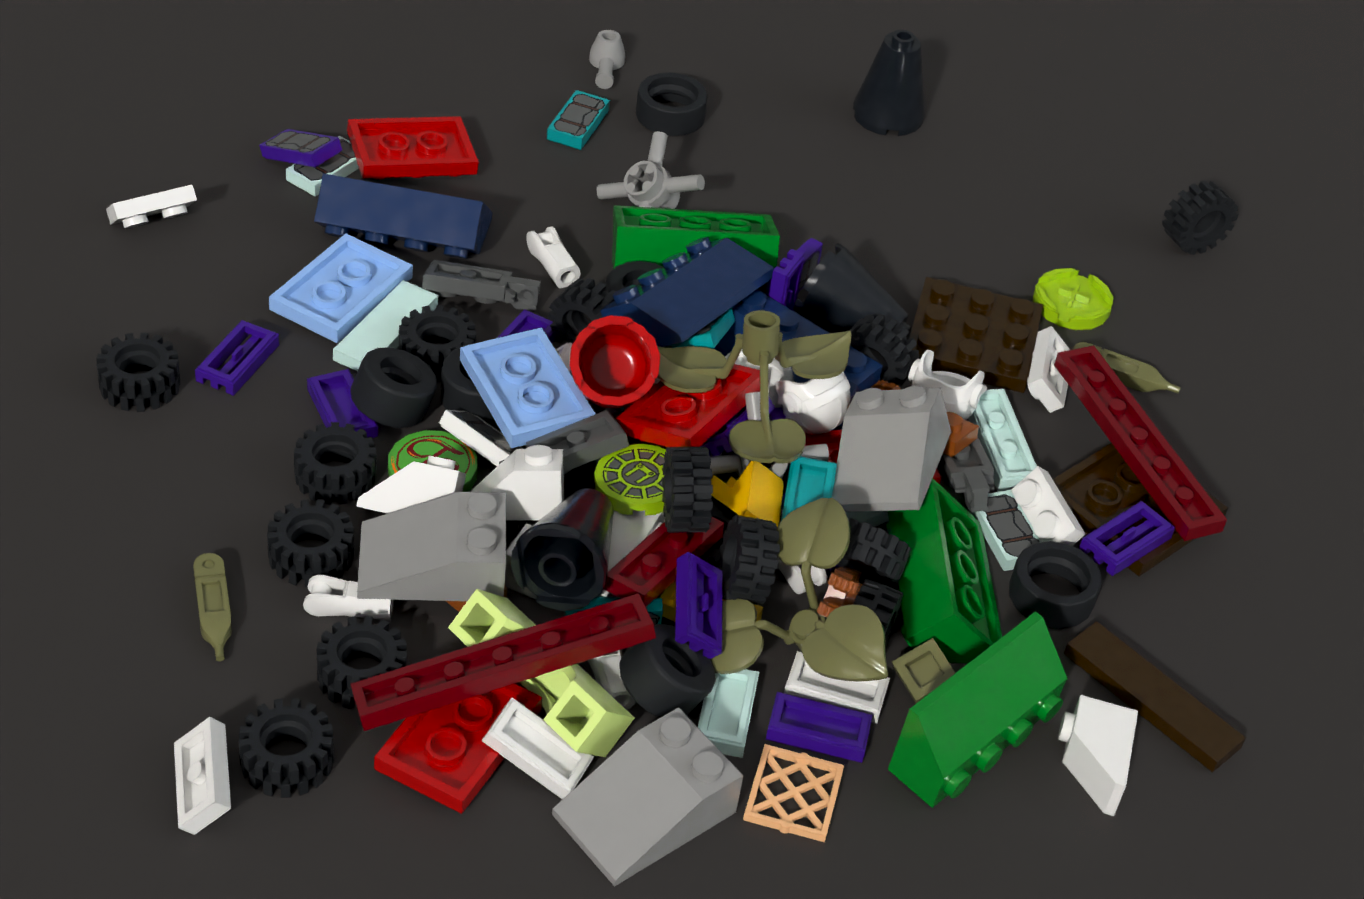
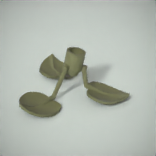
[657,310,851,463]
[710,498,888,682]

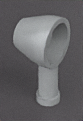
[589,30,625,89]

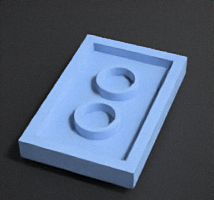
[269,234,413,343]
[460,327,595,449]

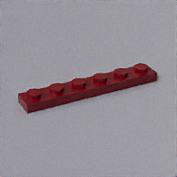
[1054,345,1227,541]
[350,593,656,731]

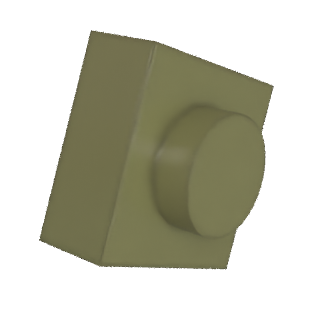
[892,638,955,703]

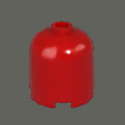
[569,315,660,408]

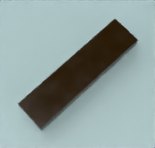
[1064,621,1246,773]

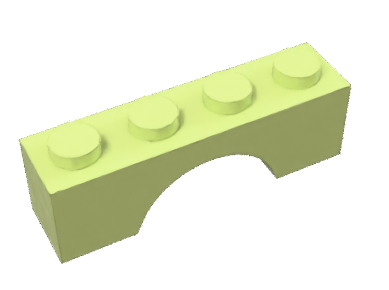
[448,589,635,757]

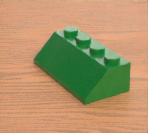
[612,205,780,286]
[886,478,1002,664]
[888,611,1067,808]

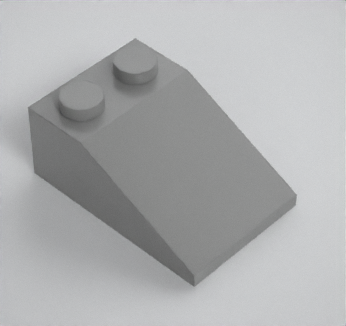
[832,386,951,512]
[357,492,506,601]
[552,707,743,887]

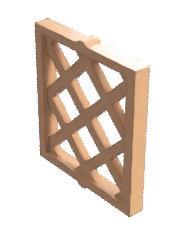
[743,744,844,842]

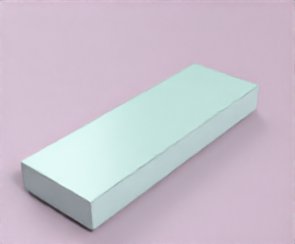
[333,280,438,371]
[968,389,1037,491]

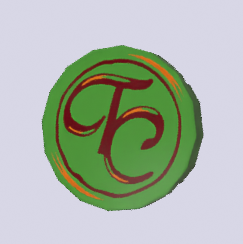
[388,430,477,492]

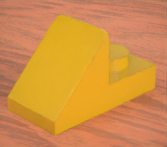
[711,461,784,527]

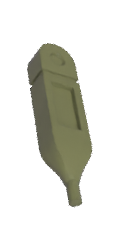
[1073,342,1181,394]
[193,553,232,662]

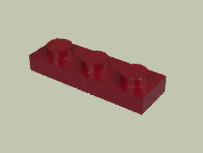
[603,517,724,607]

